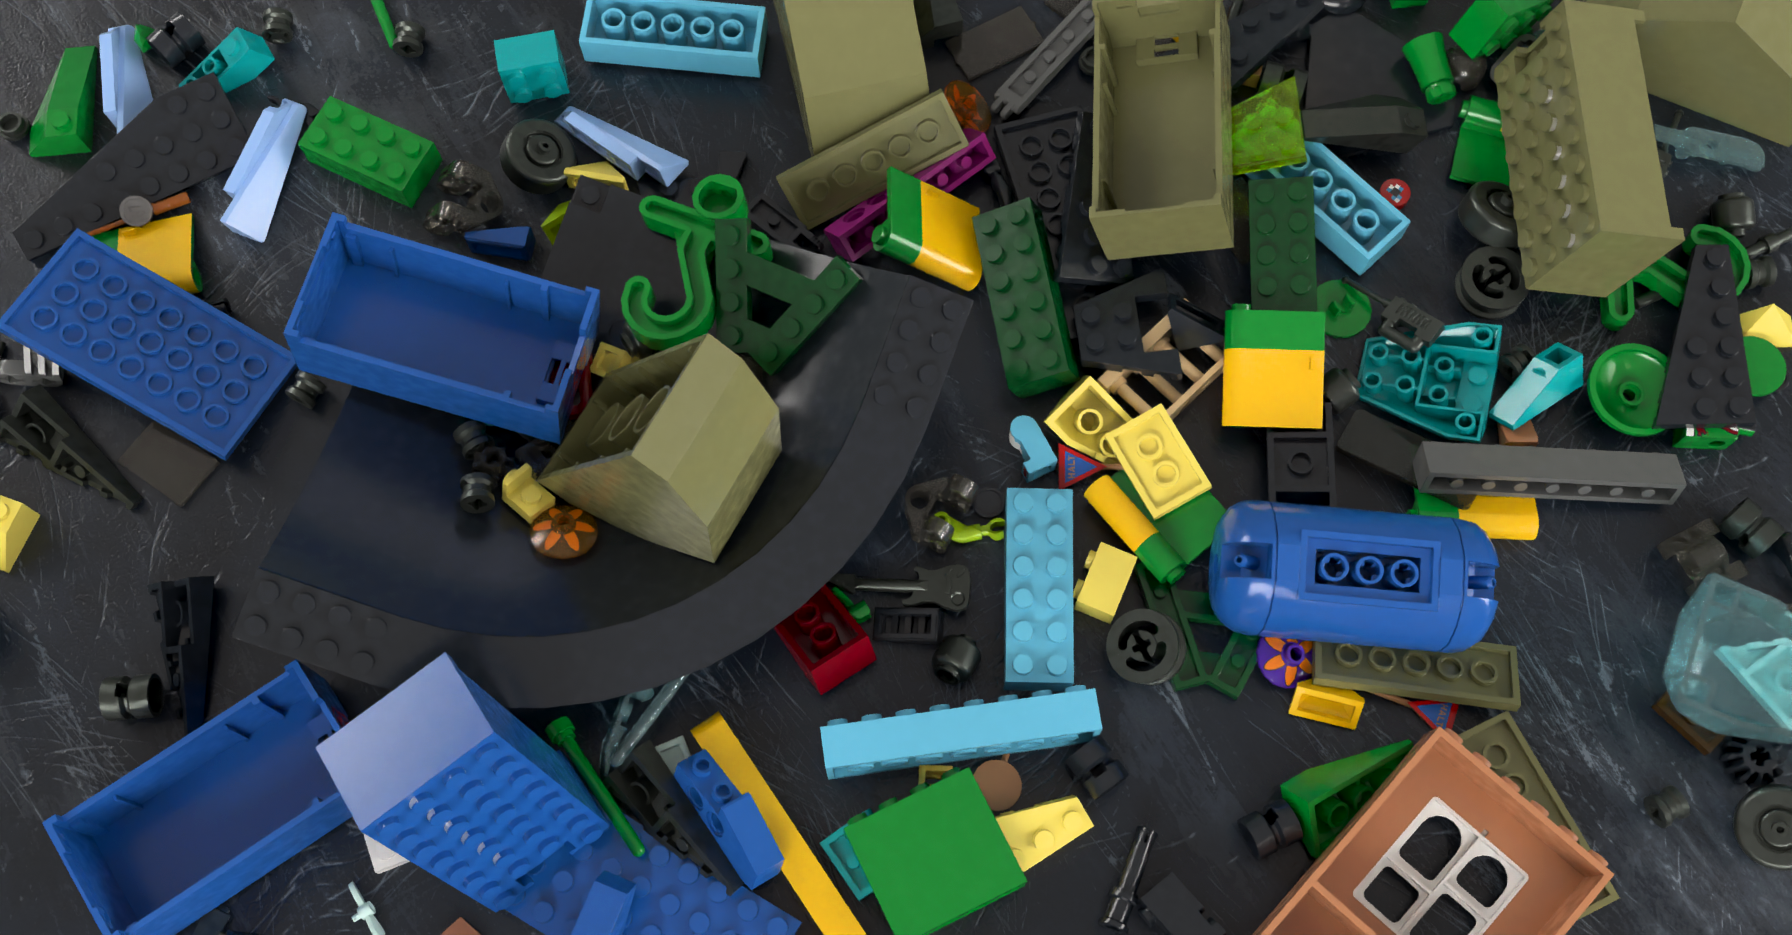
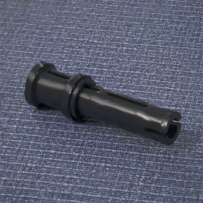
[1098,826,1158,935]

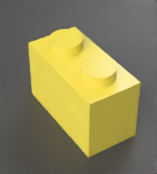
[1073,542,1138,624]

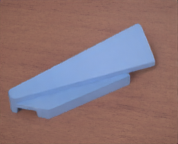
[99,25,153,134]
[220,98,307,243]
[555,106,689,187]

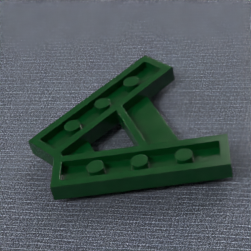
[715,218,864,376]
[1134,563,1261,700]

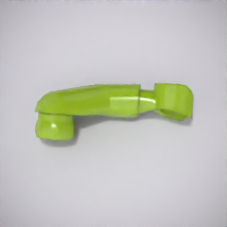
[932,511,1005,543]

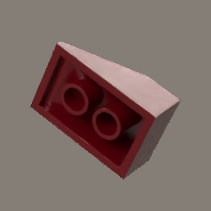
[773,584,877,695]

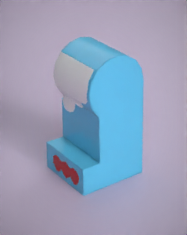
[1009,415,1058,483]

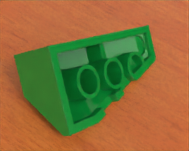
[29,46,98,157]
[1280,739,1413,858]

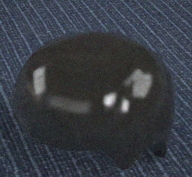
[1446,44,1487,91]

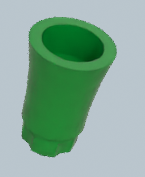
[1402,32,1457,105]

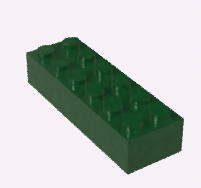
[1248,176,1317,312]
[972,197,1080,399]

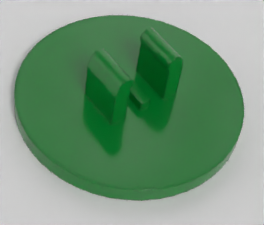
[1317,280,1372,338]
[1743,336,1787,397]

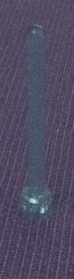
[610,674,689,767]

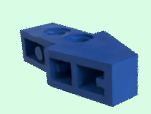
[674,749,785,890]
[571,870,637,935]

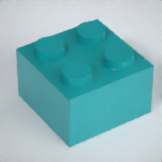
[494,30,570,103]

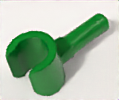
[831,586,872,624]

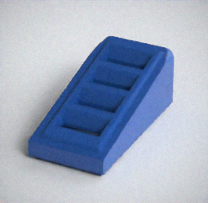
[464,226,536,261]

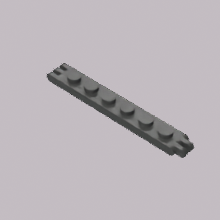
[991,0,1095,120]

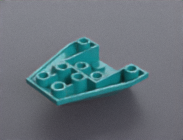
[1357,322,1502,444]

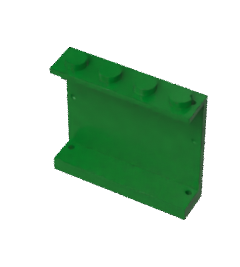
[843,767,1027,935]

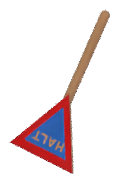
[1058,443,1124,489]
[1370,692,1459,730]

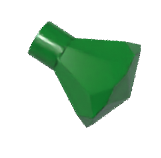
[134,24,155,53]

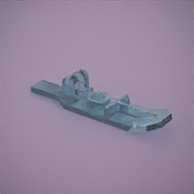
[1653,125,1765,172]
[599,688,654,777]

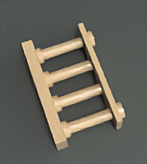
[1097,298,1224,420]

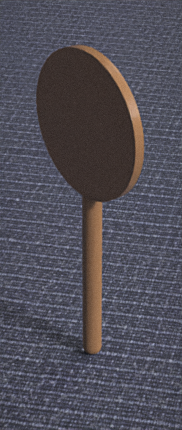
[973,753,1022,811]

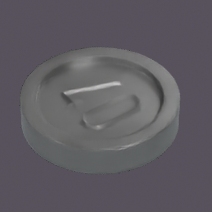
[119,196,153,227]

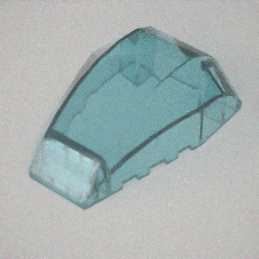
[1662,572,1792,744]

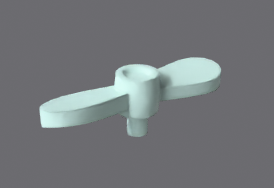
[348,881,385,935]

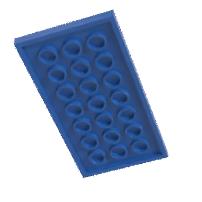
[0,228,297,461]
[505,793,802,935]

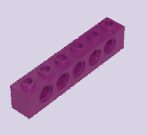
[824,127,996,262]

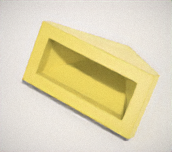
[564,161,629,191]
[1739,304,1792,348]

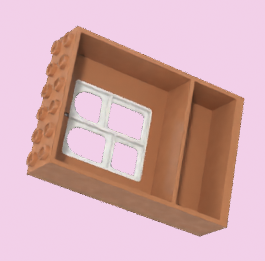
[1252,726,1615,935]

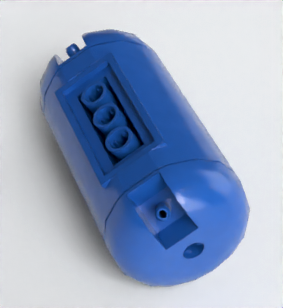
[1208,500,1500,653]

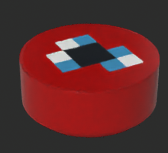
[1378,179,1411,210]

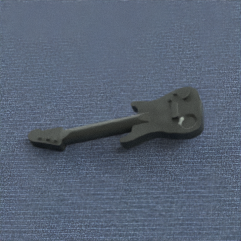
[828,564,971,612]

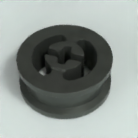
[1454,246,1529,320]
[1106,609,1187,685]

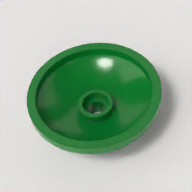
[1587,343,1667,437]

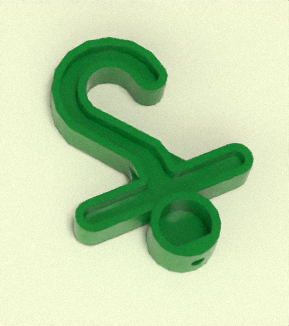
[621,174,773,351]
[1600,224,1751,331]

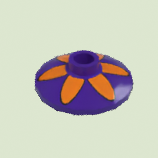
[1256,636,1312,689]

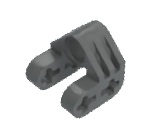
[0,333,65,387]

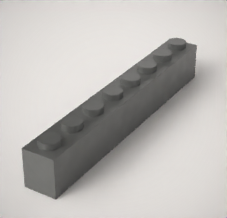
[1412,441,1687,505]

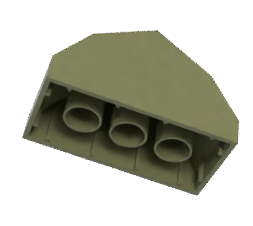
[773,0,929,157]
[1582,0,1792,147]
[537,333,782,563]

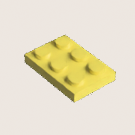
[1104,403,1212,521]

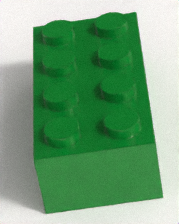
[298,96,443,208]

